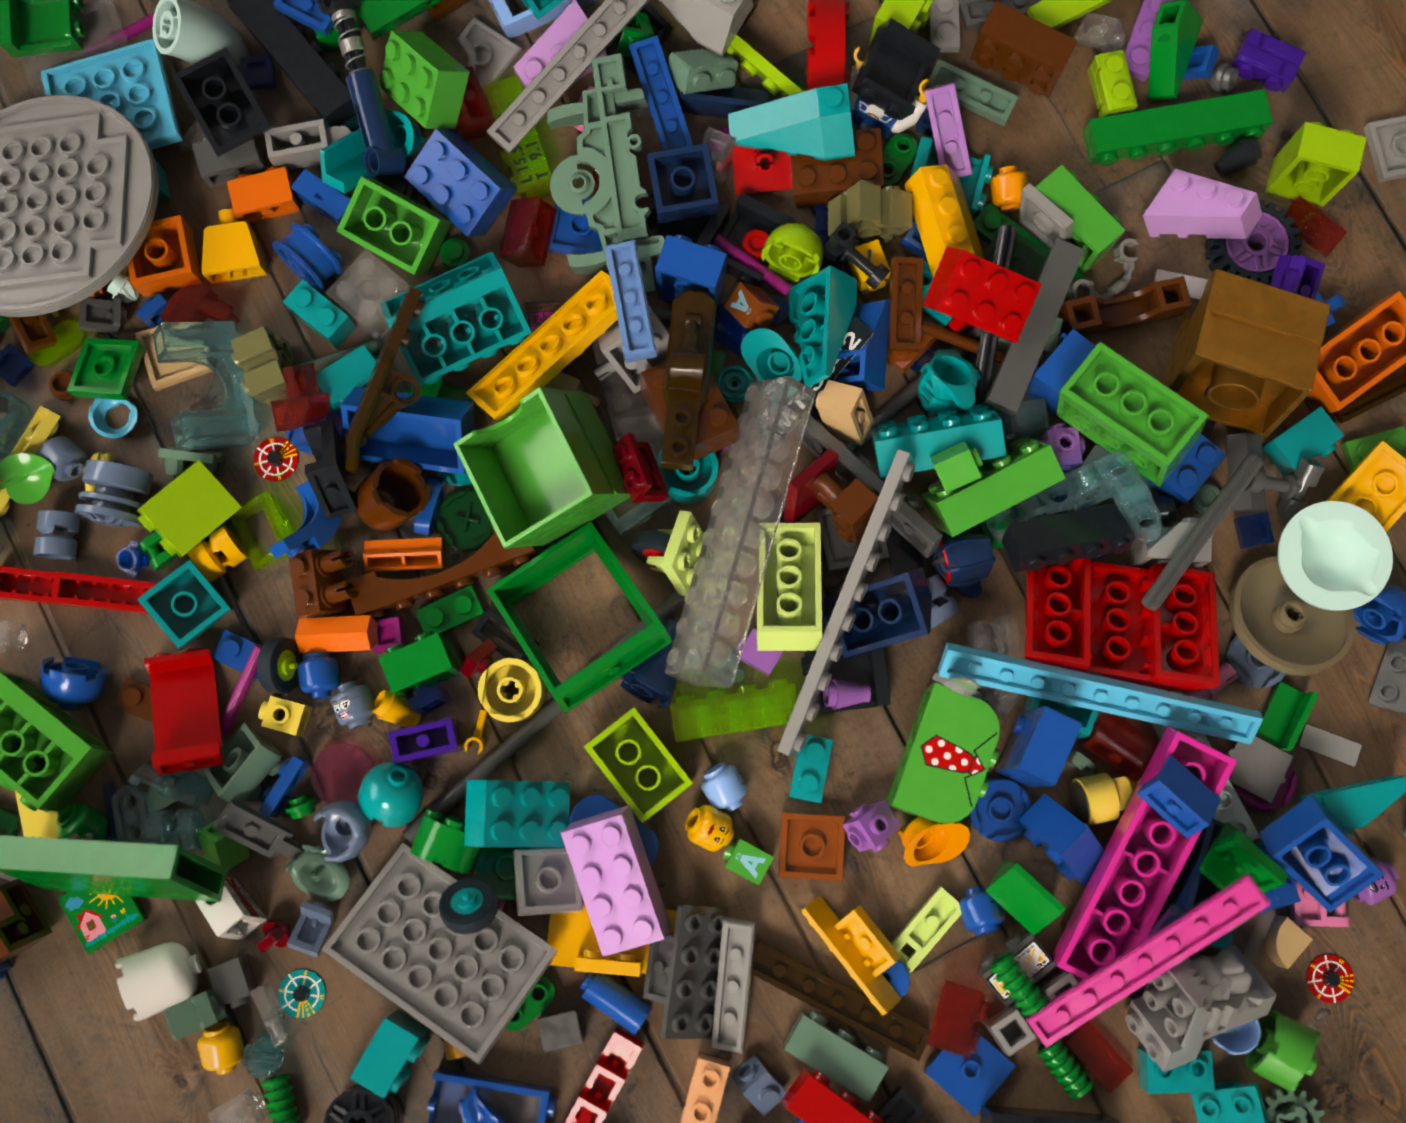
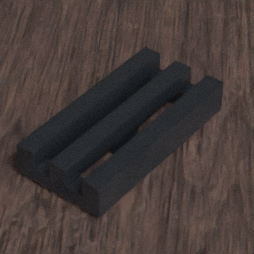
[471,608,540,662]

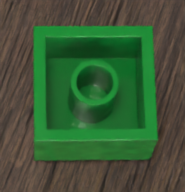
[378,631,462,698]

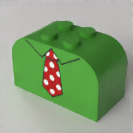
[886,683,1000,823]

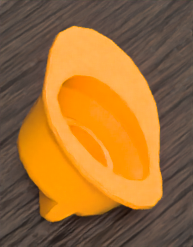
[898,817,970,867]

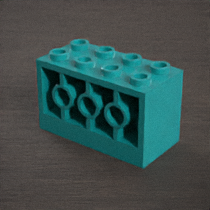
[380,251,532,385]

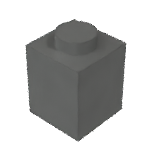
[207,955,259,1009]

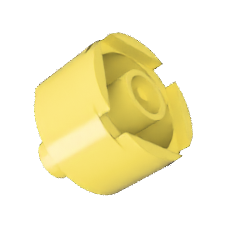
[478,658,546,722]

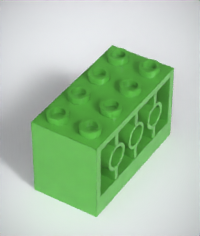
[1056,342,1209,487]
[0,669,113,812]

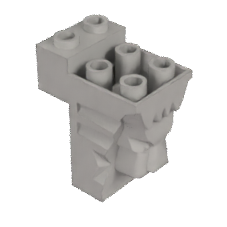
[1125,944,1277,1072]

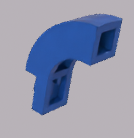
[269,481,342,559]

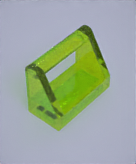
[230,491,293,572]

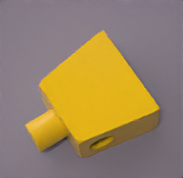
[202,209,268,284]

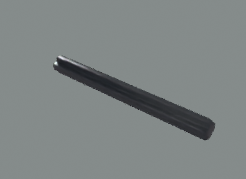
[974,225,1017,405]

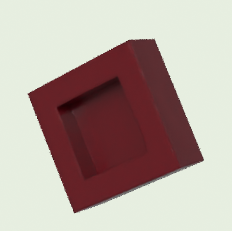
[460,638,497,679]

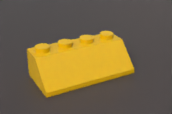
[904,164,985,278]

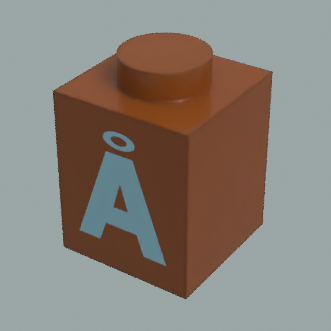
[724,282,780,330]

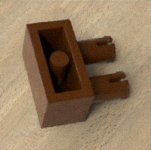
[813,472,878,547]
[288,547,359,618]

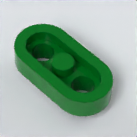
[883,133,918,186]
[505,975,556,1031]

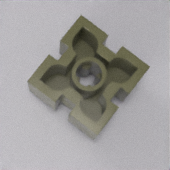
[828,180,912,246]
[230,326,308,409]

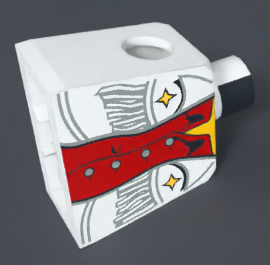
[195,877,267,940]

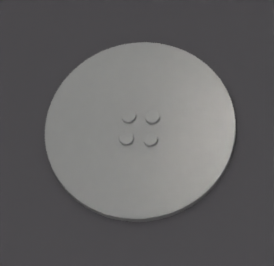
[0,95,159,317]

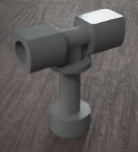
[1245,457,1325,521]

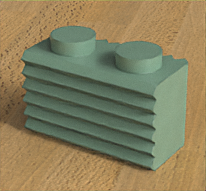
[668,48,738,95]

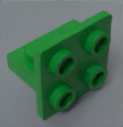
[1199,822,1289,892]

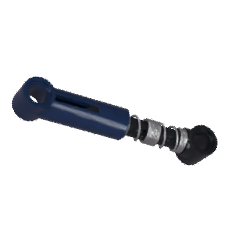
[317,0,406,177]

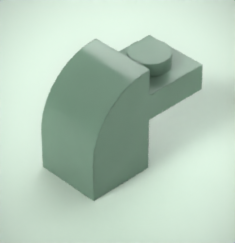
[162,988,227,1041]

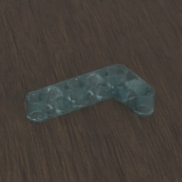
[986,452,1163,544]

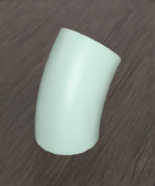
[152,0,249,72]

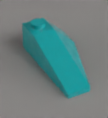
[728,83,855,161]
[788,265,857,387]

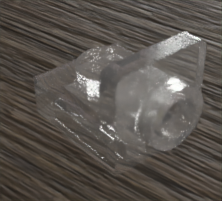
[1074,12,1125,53]

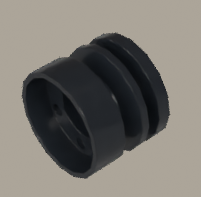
[324,1083,404,1123]

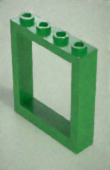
[486,521,673,714]

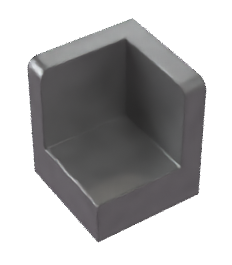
[537,1010,585,1053]

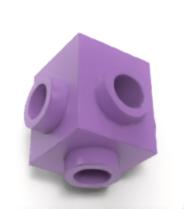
[1038,424,1085,471]
[842,800,901,852]

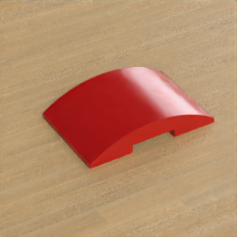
[1024,558,1220,691]

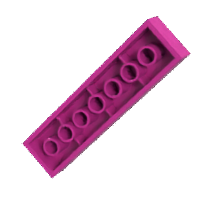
[1051,726,1237,979]

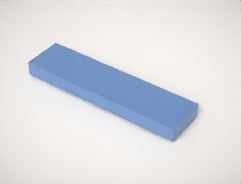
[604,240,658,363]

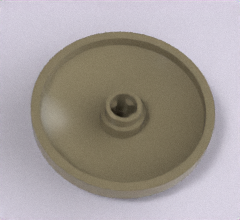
[1229,556,1355,676]

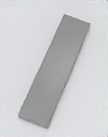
[711,917,757,1053]

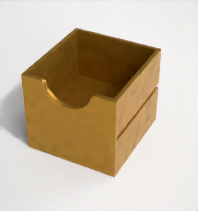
[1162,269,1331,438]

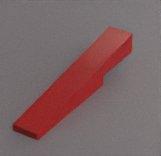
[0,566,158,614]

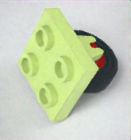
[631,510,709,597]

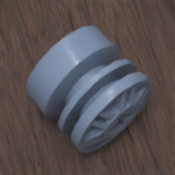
[74,460,154,528]

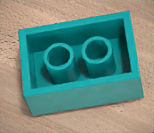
[464,780,570,847]

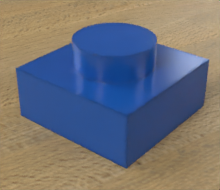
[1183,45,1219,80]
[136,293,177,328]

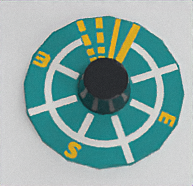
[278,969,326,1018]

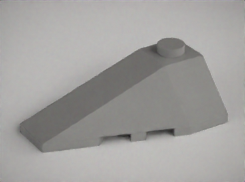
[659,0,754,57]

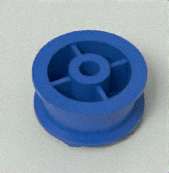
[272,222,343,292]

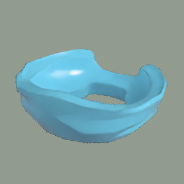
[88,398,138,439]

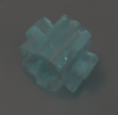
[242,1036,283,1079]

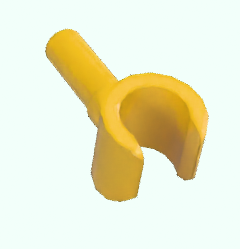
[464,710,487,754]

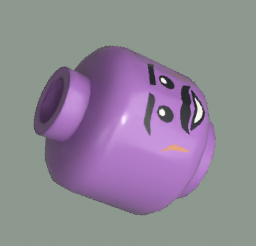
[1353,857,1399,905]

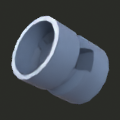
[33,510,80,560]
[927,573,962,630]

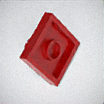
[729,133,793,195]

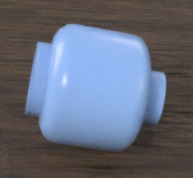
[701,762,748,812]

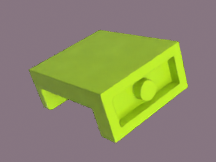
[137,460,242,557]

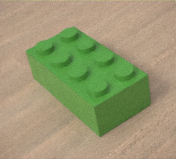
[922,437,1066,537]

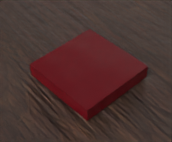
[784,448,839,523]

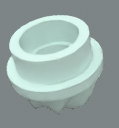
[107,271,140,303]

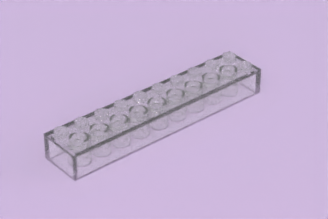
[664,376,816,688]

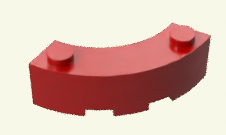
[806,0,850,91]

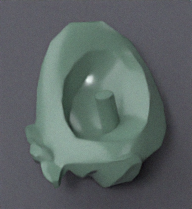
[285,845,350,902]

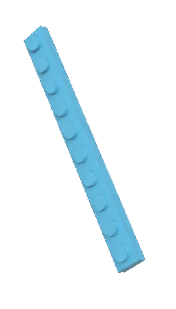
[938,643,1263,744]

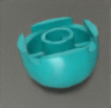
[357,761,424,827]

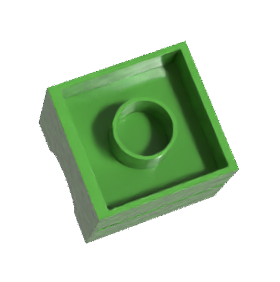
[453,387,630,549]

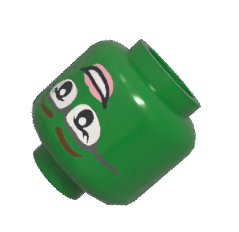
[57,802,108,841]

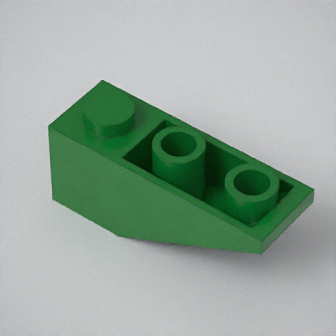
[1148,0,1204,101]

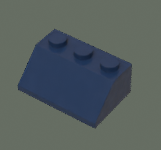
[824,567,932,658]

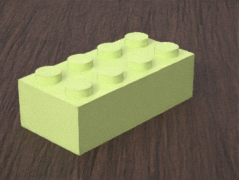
[757,523,822,651]

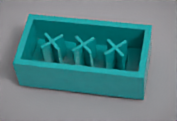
[870,404,1007,478]

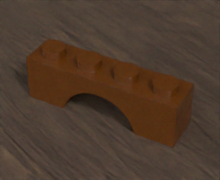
[1058,276,1192,337]

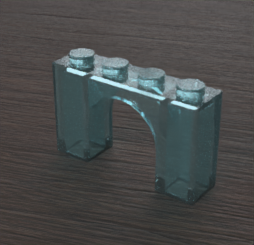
[152,321,260,451]

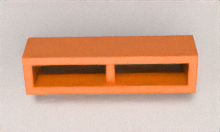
[363,537,445,572]
[295,615,378,653]

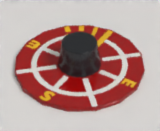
[253,437,298,482]
[1306,954,1354,1003]

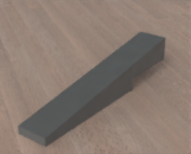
[984,238,1085,416]

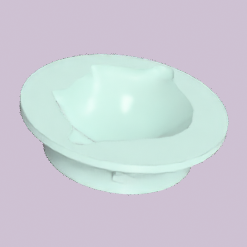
[1277,501,1393,611]

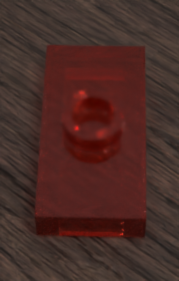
[1284,196,1347,258]

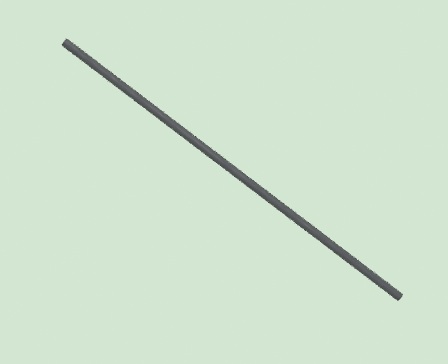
[402,327,981,843]

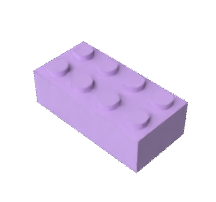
[561,805,671,957]

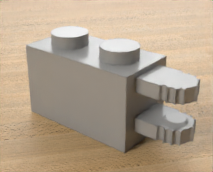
[264,119,352,170]

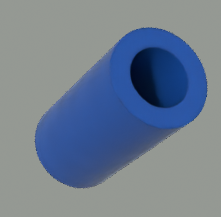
[580,972,653,1035]

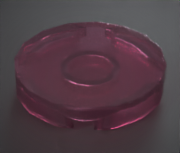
[310,743,374,803]

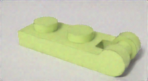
[891,886,961,975]

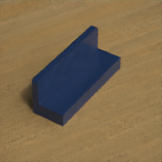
[678,87,770,119]

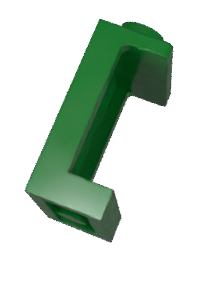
[0,0,86,58]

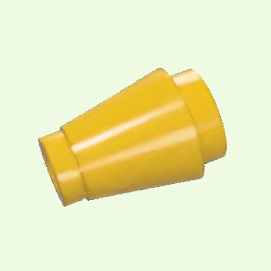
[372,690,421,727]

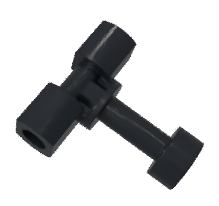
[823,222,890,290]

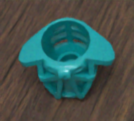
[917,349,981,415]

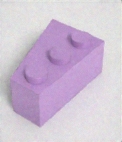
[514,0,607,91]
[1143,169,1262,239]

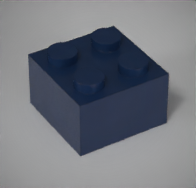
[647,143,719,224]

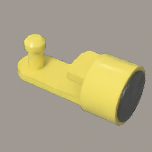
[1071,772,1144,826]

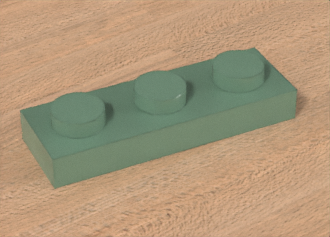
[925,59,1019,127]

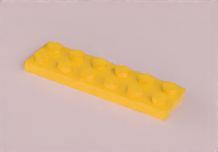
[466,270,618,423]

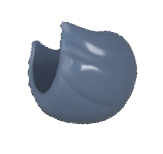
[313,800,372,862]

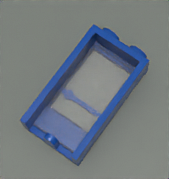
[427,1067,557,1123]

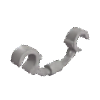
[1067,238,1139,300]

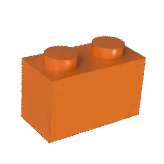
[226,167,301,224]

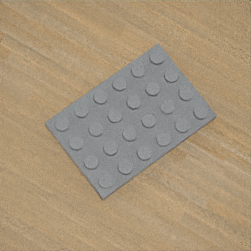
[321,843,558,1065]

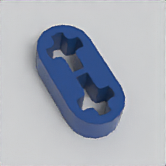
[414,477,446,537]

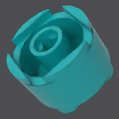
[657,449,719,504]

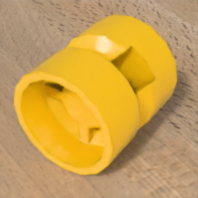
[188,525,248,583]

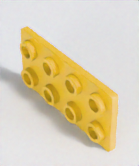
[547,902,677,977]

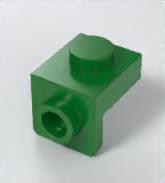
[617,12,654,57]

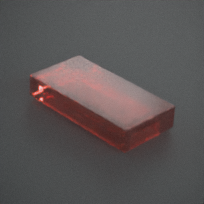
[1063,1021,1134,1093]

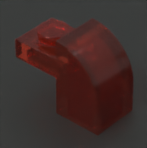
[160,285,239,339]
[271,363,330,432]

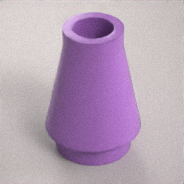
[822,678,871,710]

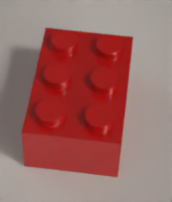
[922,246,1042,343]

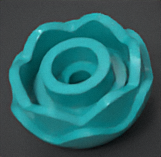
[716,365,754,403]

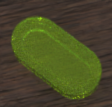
[28,320,88,368]

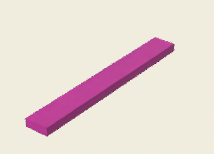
[1026,873,1271,1047]

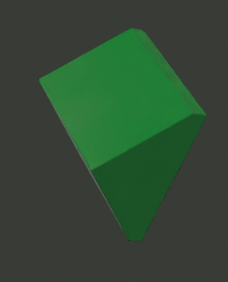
[985,861,1067,936]

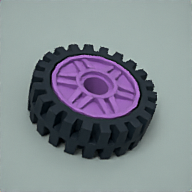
[1205,200,1302,285]

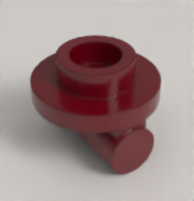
[257,919,291,952]

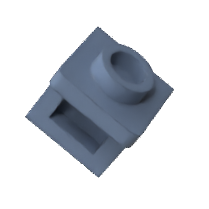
[287,901,334,958]
[732,1055,787,1116]

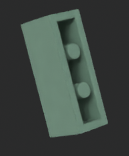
[782,1011,889,1102]

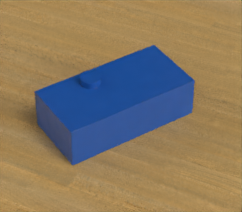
[994,706,1082,787]

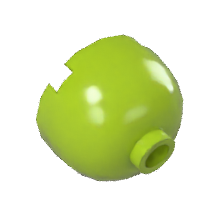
[761,223,824,282]

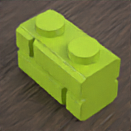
[1088,50,1138,118]

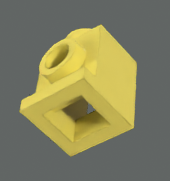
[258,696,313,737]

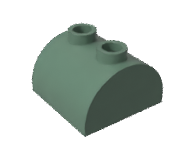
[203,722,283,805]

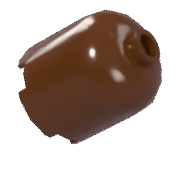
[354,457,430,531]

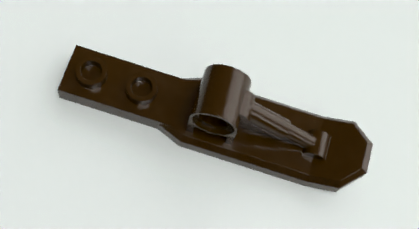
[345,286,425,473]
[661,289,717,471]

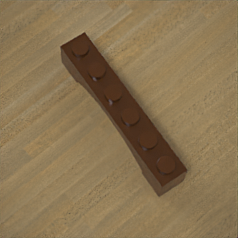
[349,527,537,621]

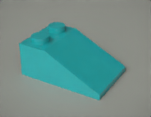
[1298,775,1406,836]

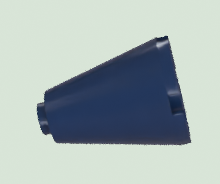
[615,617,690,708]

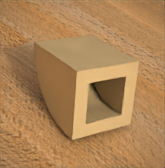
[1265,915,1313,969]

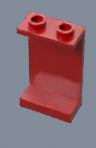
[144,648,225,776]

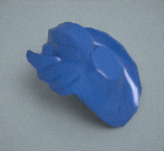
[458,1086,506,1123]

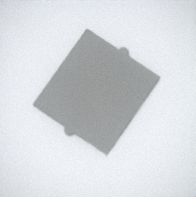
[1227,736,1294,803]

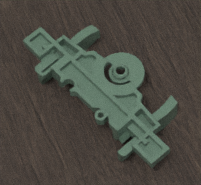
[547,53,665,296]

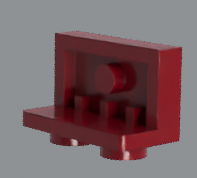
[612,433,669,503]

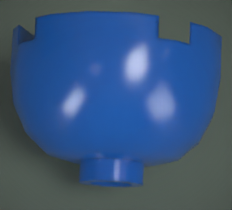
[1353,582,1406,645]
[40,656,108,711]

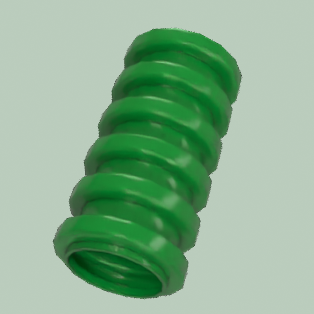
[989,952,1047,1016]
[1036,1039,1094,1100]
[261,1073,300,1123]

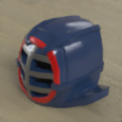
[931,529,996,598]

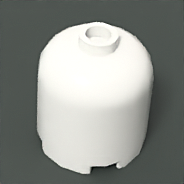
[115,942,202,1022]

